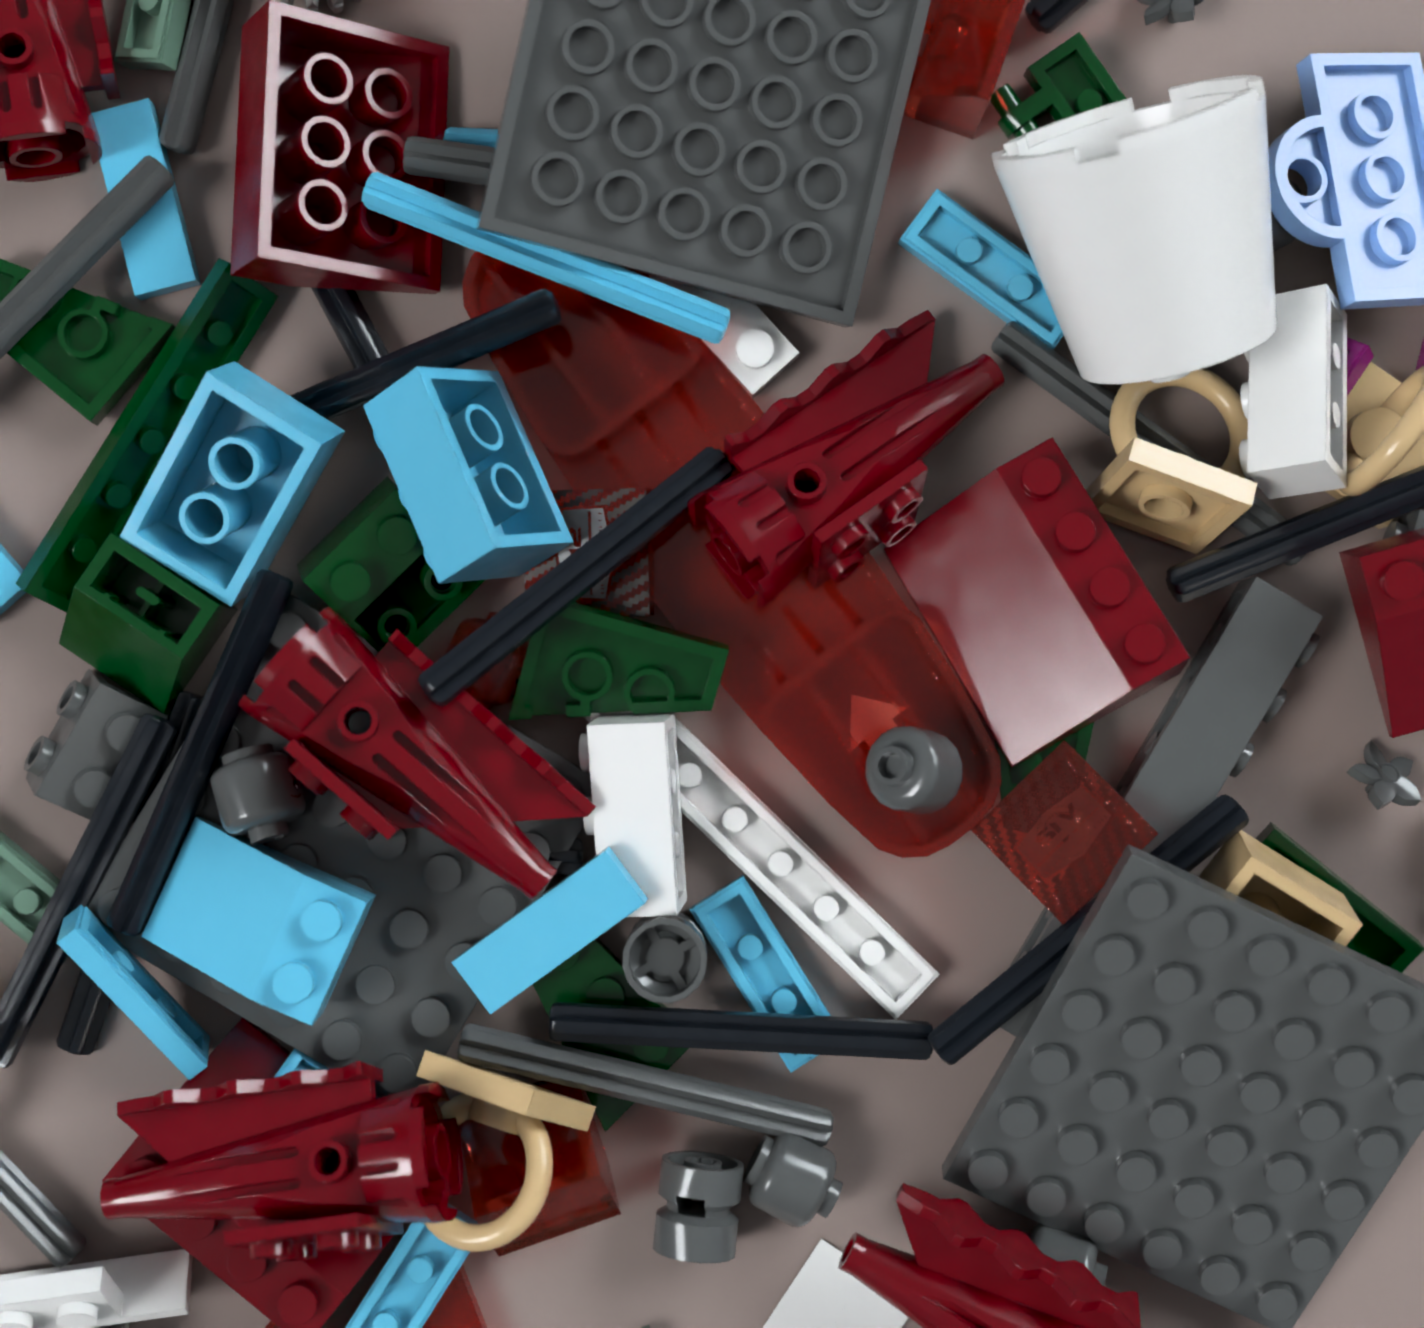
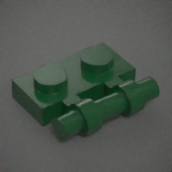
[988,32,1126,139]

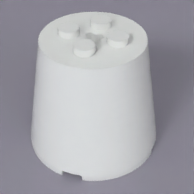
[991,75,1277,384]

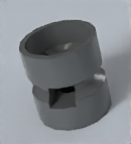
[622,912,707,1003]
[653,1151,744,1263]

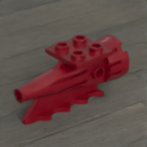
[0,0,121,182]
[687,310,1005,608]
[239,607,596,900]
[100,1061,463,1262]
[838,1183,1141,1328]

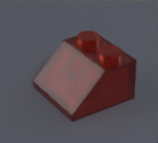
[904,0,1026,140]
[459,1081,621,1257]

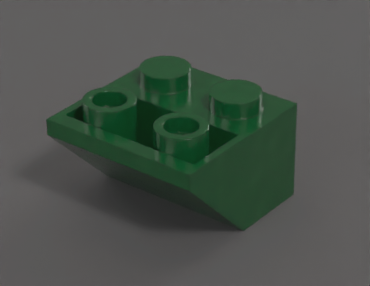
[297,476,485,652]
[59,533,238,714]

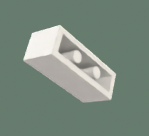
[1239,284,1347,499]
[579,712,687,917]

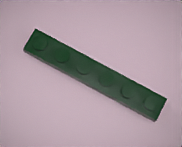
[15,258,279,613]

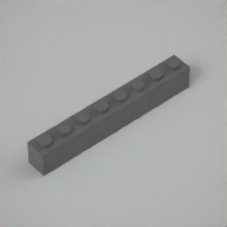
[1001,576,1323,1037]

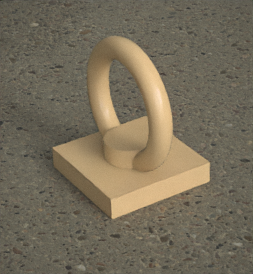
[1325,362,1424,529]
[1086,368,1257,554]
[416,1050,596,1252]

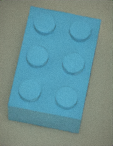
[119,361,345,607]
[363,366,574,584]

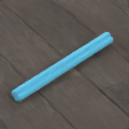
[361,172,730,344]

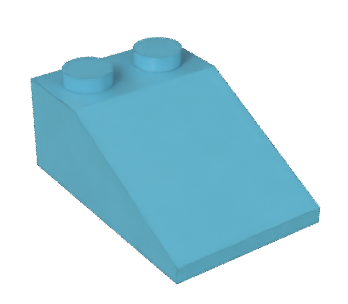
[141,816,376,1026]

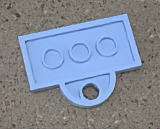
[1268,53,1424,310]

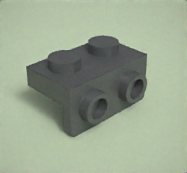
[24,669,168,820]

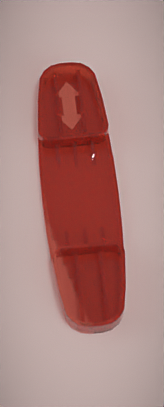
[462,251,1002,858]

